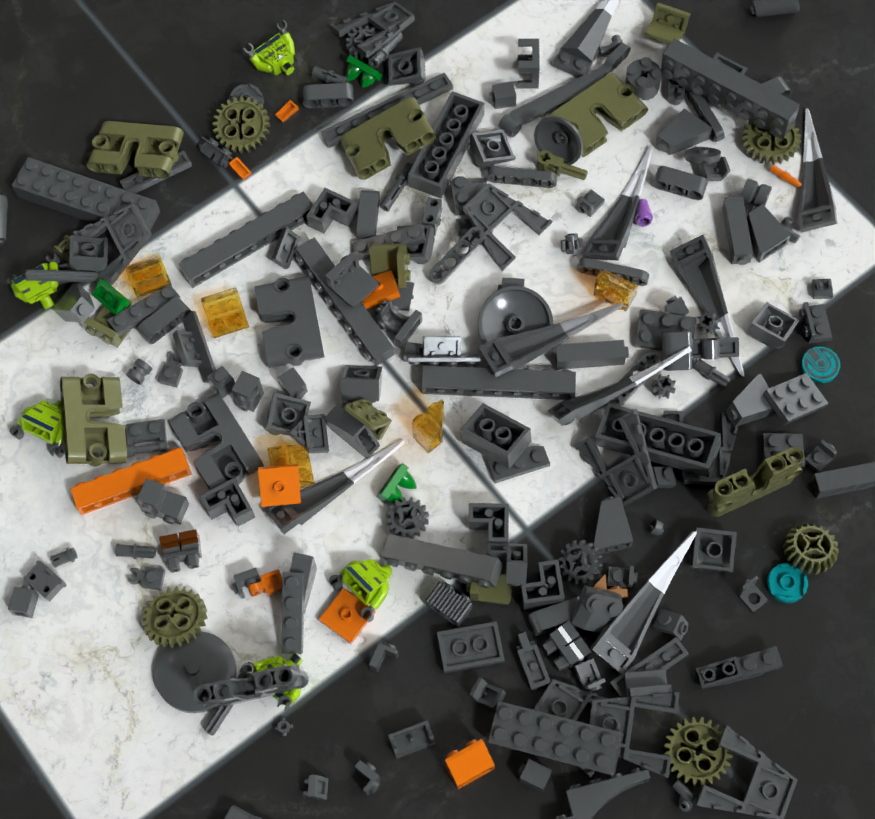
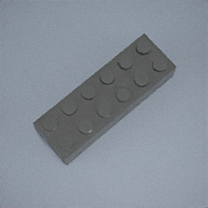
[408,91,484,199]
[595,403,721,477]
[488,701,624,775]

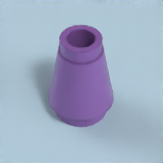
[635,199,653,227]

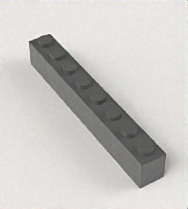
[179,191,313,289]
[295,237,394,366]
[422,364,576,400]

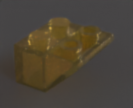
[126,254,172,298]
[593,270,638,311]
[201,287,249,338]
[412,399,445,454]
[267,444,315,487]

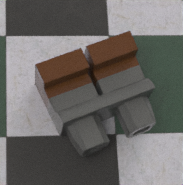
[159,529,202,573]

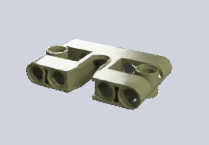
[549,73,648,157]
[340,97,436,180]
[87,121,184,178]
[60,373,127,467]
[707,447,804,517]

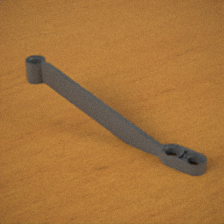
[498,43,631,137]

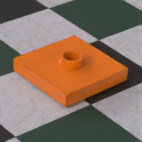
[363,270,401,309]
[258,464,301,507]
[319,588,376,644]

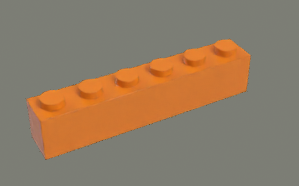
[70,447,192,515]

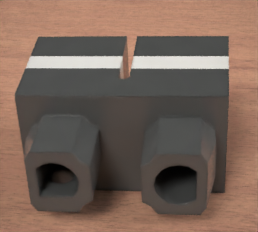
[542,621,592,671]

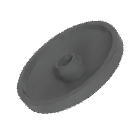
[478,286,553,344]
[154,632,237,713]

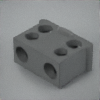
[422,197,443,236]
[23,560,67,601]

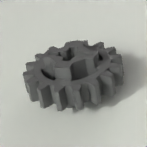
[346,26,380,61]
[386,497,429,539]
[558,540,603,584]

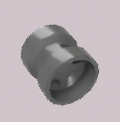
[126,358,153,385]

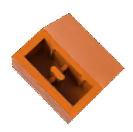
[445,739,495,790]

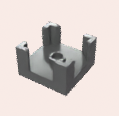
[517,38,540,89]

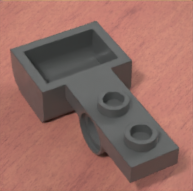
[661,330,739,371]

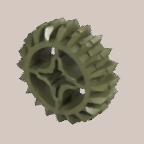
[783,522,839,575]

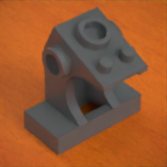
[374,299,423,349]

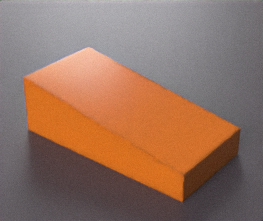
[275,100,299,122]
[229,157,252,180]

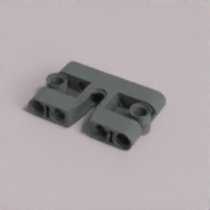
[254,276,325,368]
[168,392,264,490]
[193,665,309,709]

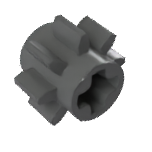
[560,233,584,254]
[697,311,721,335]
[652,375,676,399]

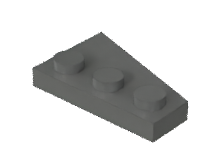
[485,446,550,483]

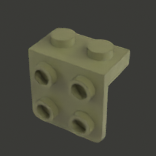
[644,3,690,45]
[370,244,411,288]
[83,306,130,348]
[344,399,392,440]
[467,574,513,605]

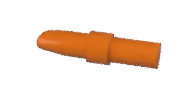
[769,164,802,187]

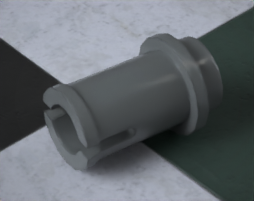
[50,547,78,568]

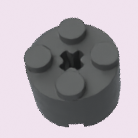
[625,57,662,100]

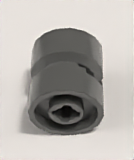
[740,178,772,207]

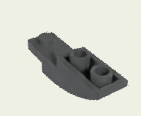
[696,646,783,689]

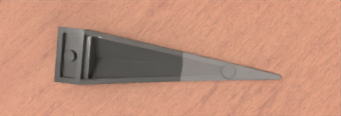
[478,302,623,377]

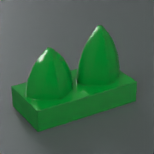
[346,55,382,88]
[92,279,131,315]
[376,463,417,503]

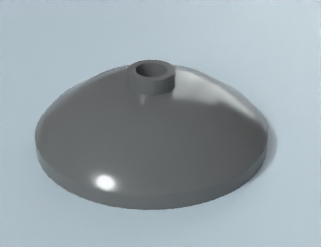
[534,116,583,165]

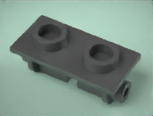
[199,136,234,168]

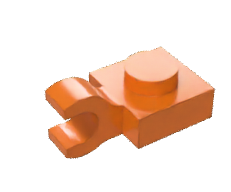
[249,569,282,597]

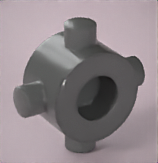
[275,718,293,736]

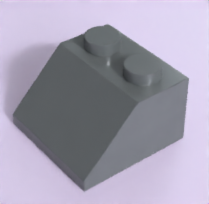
[341,365,382,403]

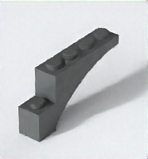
[555,768,651,819]

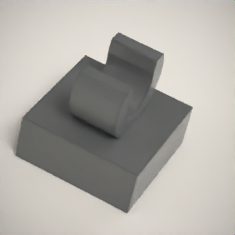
[811,279,833,299]
[303,775,328,800]

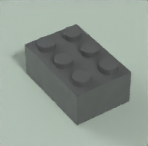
[460,403,532,469]

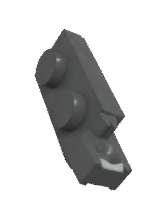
[516,632,551,691]

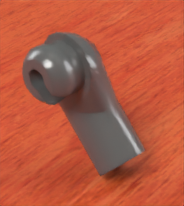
[599,35,622,56]
[780,217,800,243]
[672,780,693,812]

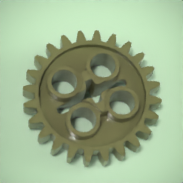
[212,96,271,154]
[742,121,801,165]
[141,586,208,648]
[663,717,733,787]

